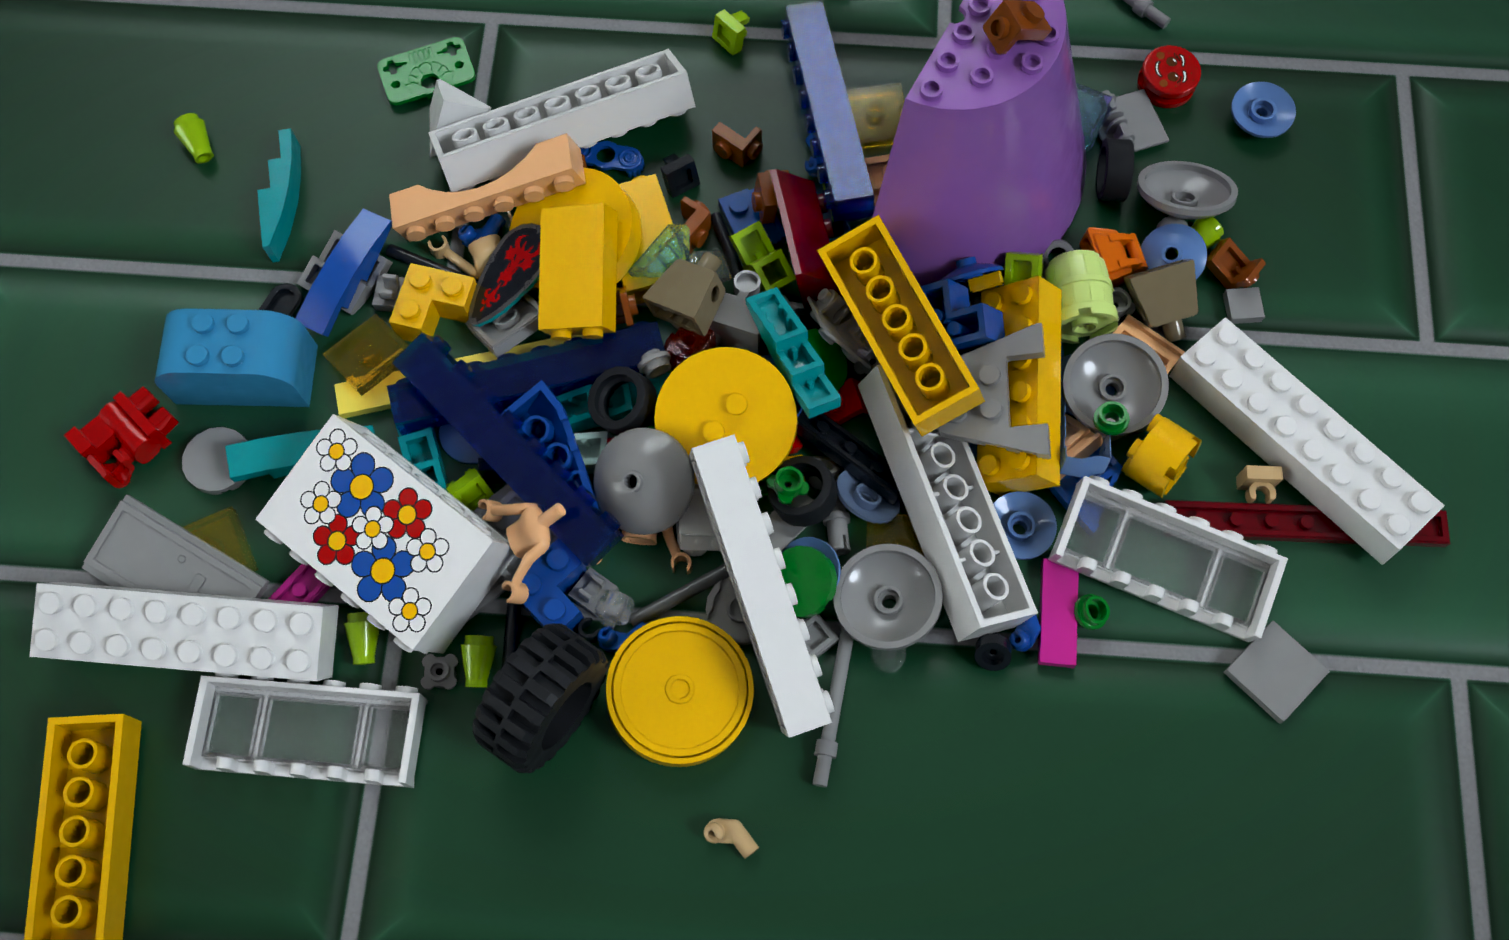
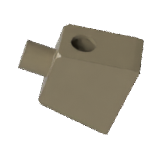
[642,252,725,337]
[1123,259,1198,342]

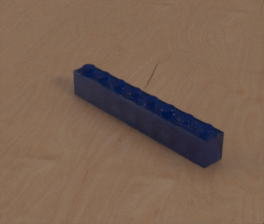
[781,1,874,222]
[387,321,665,435]
[392,333,624,567]

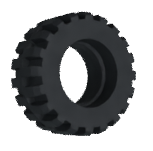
[472,624,608,773]

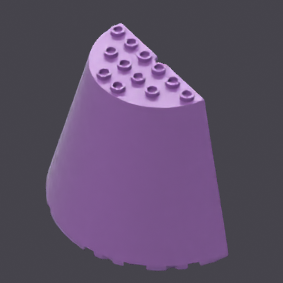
[872,0,1086,297]

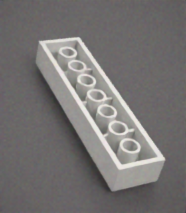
[428,49,696,192]
[1169,317,1445,565]
[858,365,1038,642]
[689,434,835,738]
[29,582,339,681]

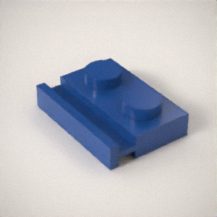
[718,188,786,245]

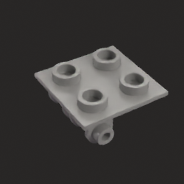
[1086,89,1169,152]
[807,288,872,369]

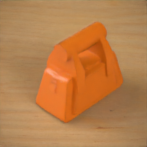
[1080,227,1148,288]

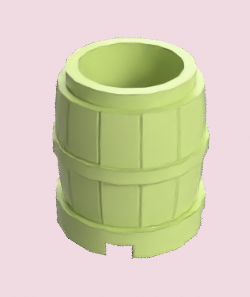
[1045,250,1119,344]

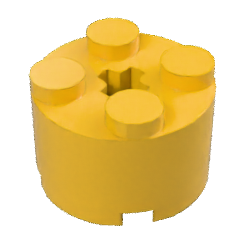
[1121,414,1202,498]

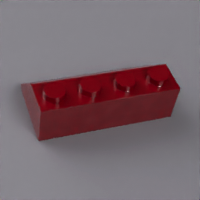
[770,169,843,311]

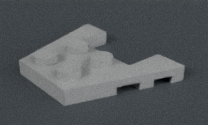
[939,323,1051,459]

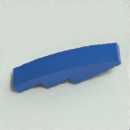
[295,208,392,337]

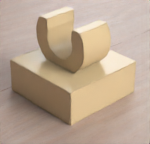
[1236,465,1283,504]

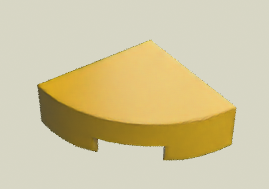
[968,271,1004,293]

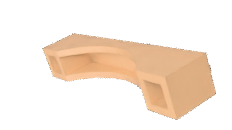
[389,133,586,242]

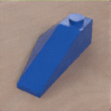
[488,380,601,534]

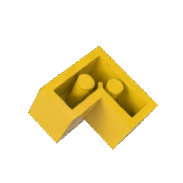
[389,263,477,346]

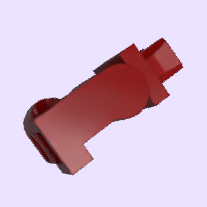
[64,386,179,488]

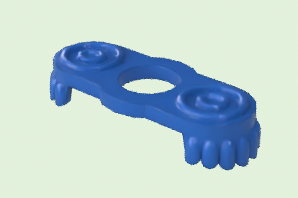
[580,141,645,177]

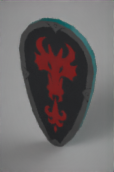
[469,223,540,327]

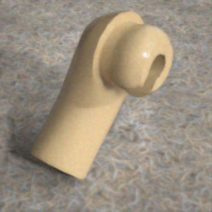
[704,818,759,859]

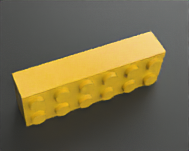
[817,214,985,437]
[977,276,1062,496]
[24,714,142,940]

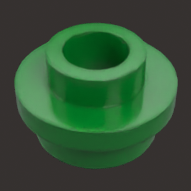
[1093,401,1130,435]
[1074,594,1110,630]

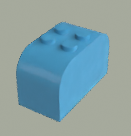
[154,309,318,407]

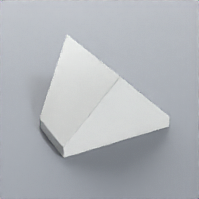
[430,79,492,158]

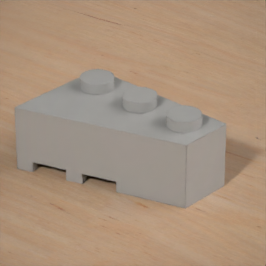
[672,291,767,356]

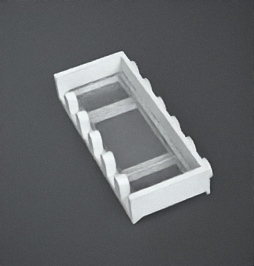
[1048,475,1288,642]
[182,673,428,788]

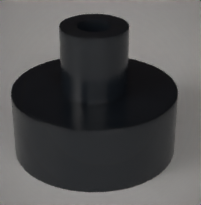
[975,633,1012,671]

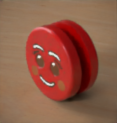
[1137,45,1201,108]

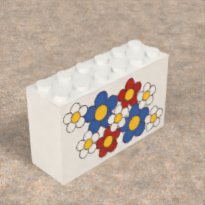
[255,414,515,654]

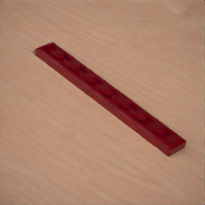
[1163,500,1450,547]

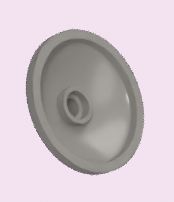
[1137,161,1238,220]
[1062,334,1169,436]
[594,428,695,535]
[833,544,943,650]

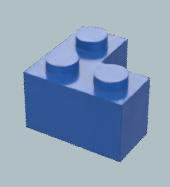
[920,278,1005,356]
[510,537,587,632]

